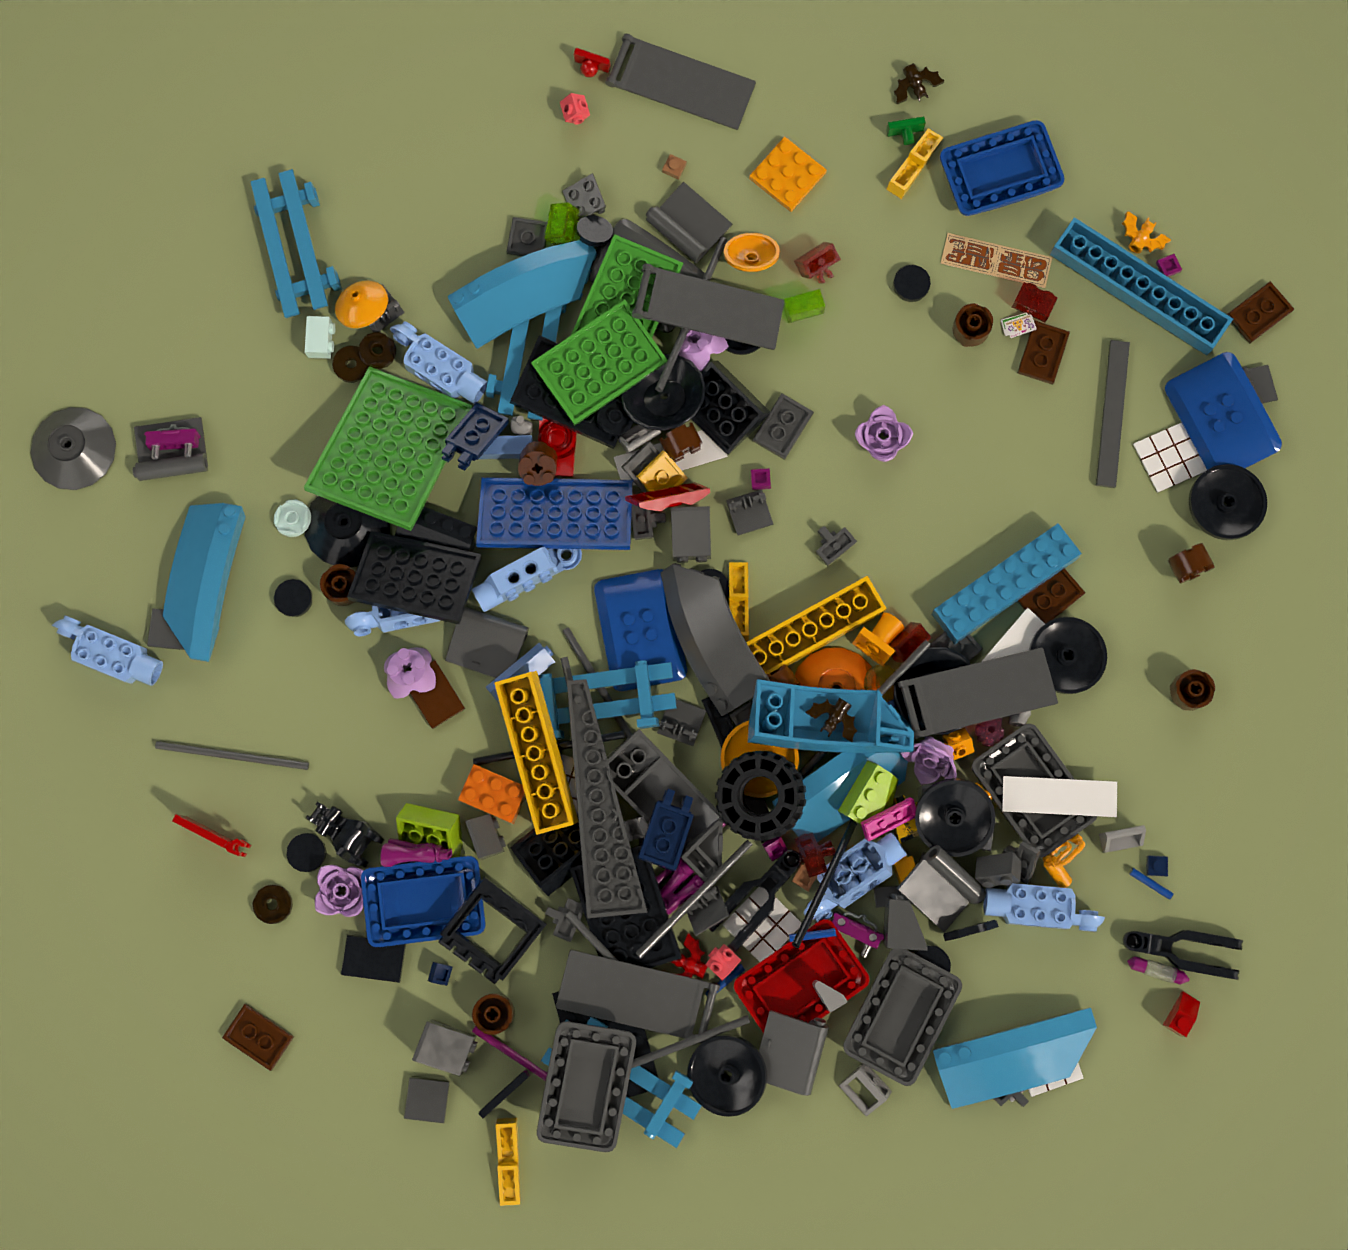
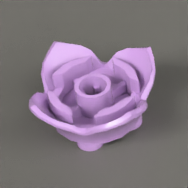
[678,330,729,372]
[855,405,913,462]
[384,647,436,699]
[901,736,957,785]
[314,865,367,917]

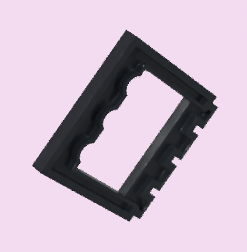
[438,876,547,984]

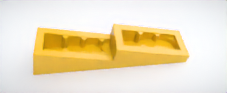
[886,128,943,199]
[729,562,749,641]
[496,1118,520,1206]

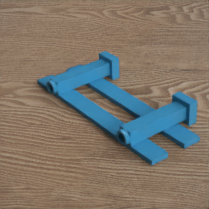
[251,169,342,318]
[486,304,567,421]
[540,661,677,740]
[541,1017,702,1148]

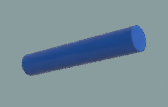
[1129,868,1174,900]
[789,928,836,942]
[705,964,746,997]

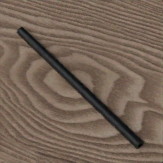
[473,731,625,765]
[792,820,858,948]

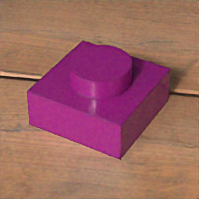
[1156,254,1182,277]
[751,468,771,490]
[762,836,788,862]

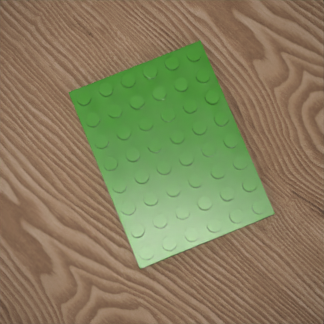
[304,367,473,531]

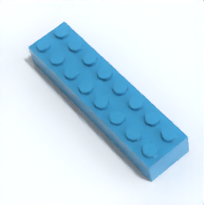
[932,523,1082,645]

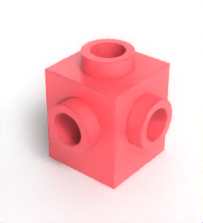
[560,93,590,125]
[705,944,741,981]

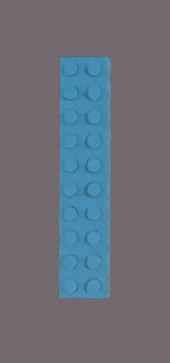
[1050,217,1233,356]

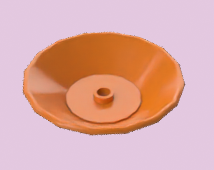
[795,648,879,690]

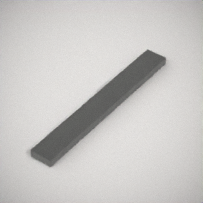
[1096,340,1130,488]

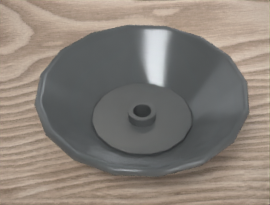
[30,407,116,490]

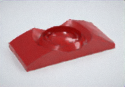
[538,418,577,477]
[625,482,710,512]

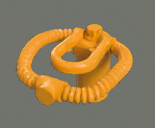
[1042,834,1085,888]

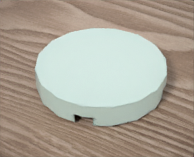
[274,499,311,537]

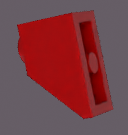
[1163,991,1200,1037]

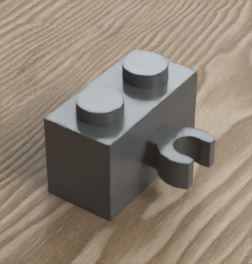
[975,852,1021,888]

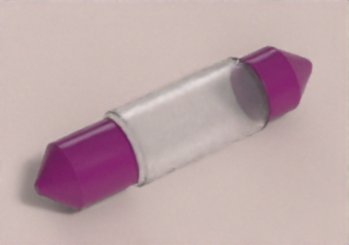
[1127,956,1190,985]

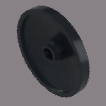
[1189,464,1267,540]
[1029,617,1107,694]
[915,778,995,857]
[687,1034,767,1117]

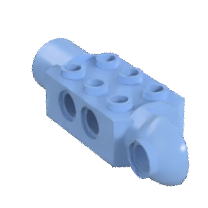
[390,321,487,404]
[472,547,582,612]
[345,606,440,636]
[52,615,163,686]
[804,832,907,922]
[983,883,1105,932]

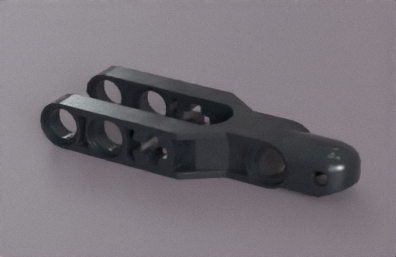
[709,850,802,953]
[1123,930,1243,980]

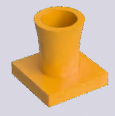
[852,612,904,667]

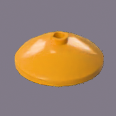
[724,233,780,272]
[335,280,388,328]

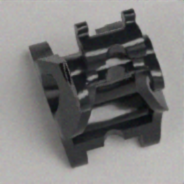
[306,801,385,867]

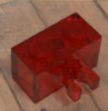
[794,242,841,284]
[1011,282,1058,323]
[889,622,932,663]
[794,832,835,878]

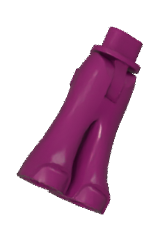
[381,838,452,867]
[660,859,705,915]

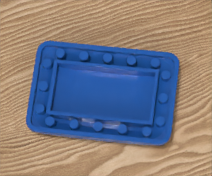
[940,120,1065,216]
[1165,352,1282,470]
[594,569,687,692]
[361,856,486,947]

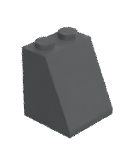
[671,506,711,563]
[883,893,928,951]
[412,1019,478,1076]

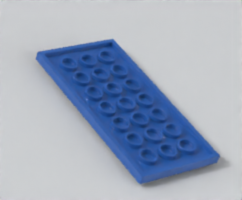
[476,477,633,550]

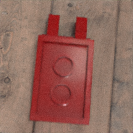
[172,814,252,857]

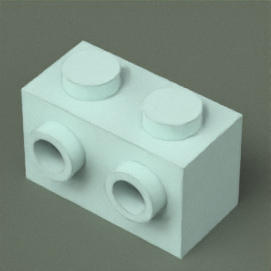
[305,316,335,359]

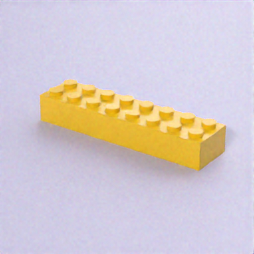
[746,576,887,675]
[494,671,579,835]

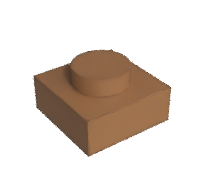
[662,154,687,180]
[791,864,817,891]

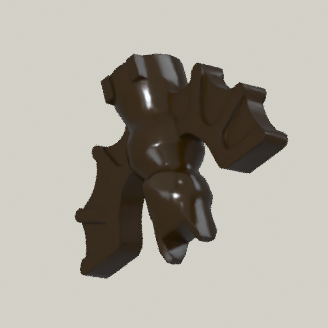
[894,63,944,104]
[806,698,857,742]

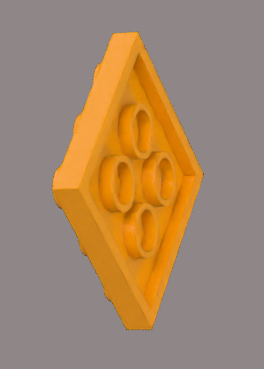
[749,136,827,212]

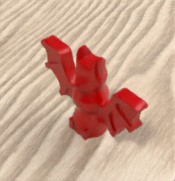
[671,934,708,979]

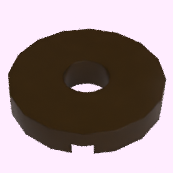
[359,332,396,369]
[332,345,369,383]
[252,885,293,924]

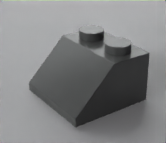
[465,814,506,860]

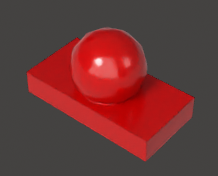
[574,48,611,78]

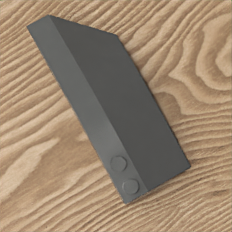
[660,563,770,716]
[607,729,723,882]

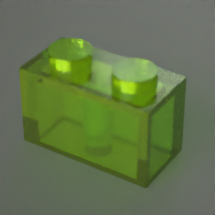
[544,202,579,246]
[783,289,825,323]

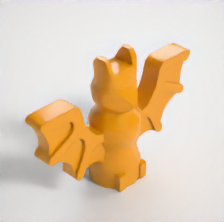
[1122,211,1171,254]

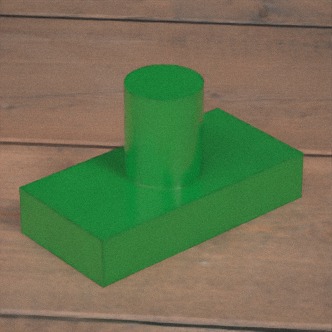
[886,116,926,145]

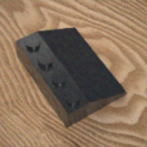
[692,361,771,455]
[395,507,477,552]
[510,815,582,896]

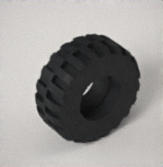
[715,751,806,841]

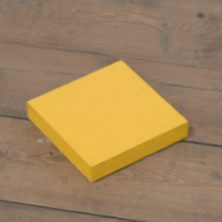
[636,450,688,491]

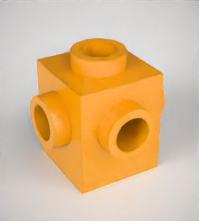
[942,727,974,760]

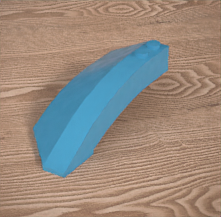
[447,240,597,349]
[163,503,246,662]
[748,679,914,753]
[772,713,912,849]
[933,1008,1097,1109]

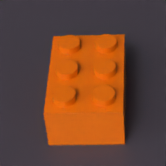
[458,764,526,824]

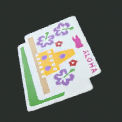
[1001,313,1036,338]

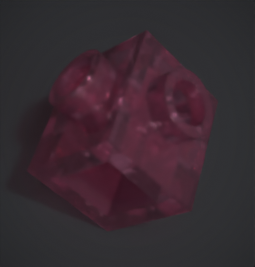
[975,718,1004,746]

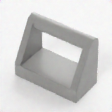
[618,425,662,453]
[1099,825,1146,853]
[812,980,847,1013]
[839,1063,892,1116]

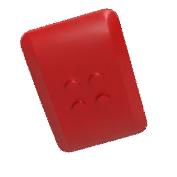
[734,919,870,1033]

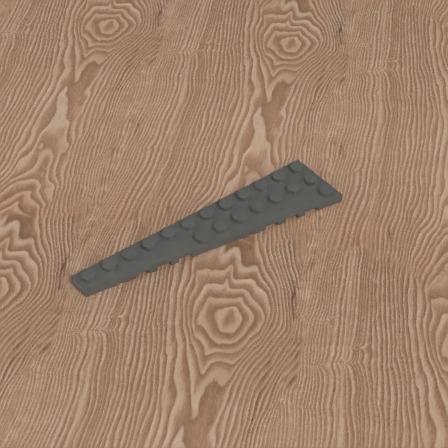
[567,679,648,918]

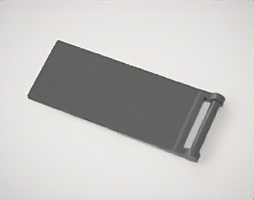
[605,33,756,130]
[632,264,784,350]
[897,648,1058,739]
[556,950,720,1043]

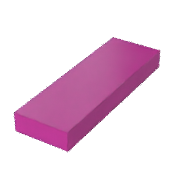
[861,797,916,841]

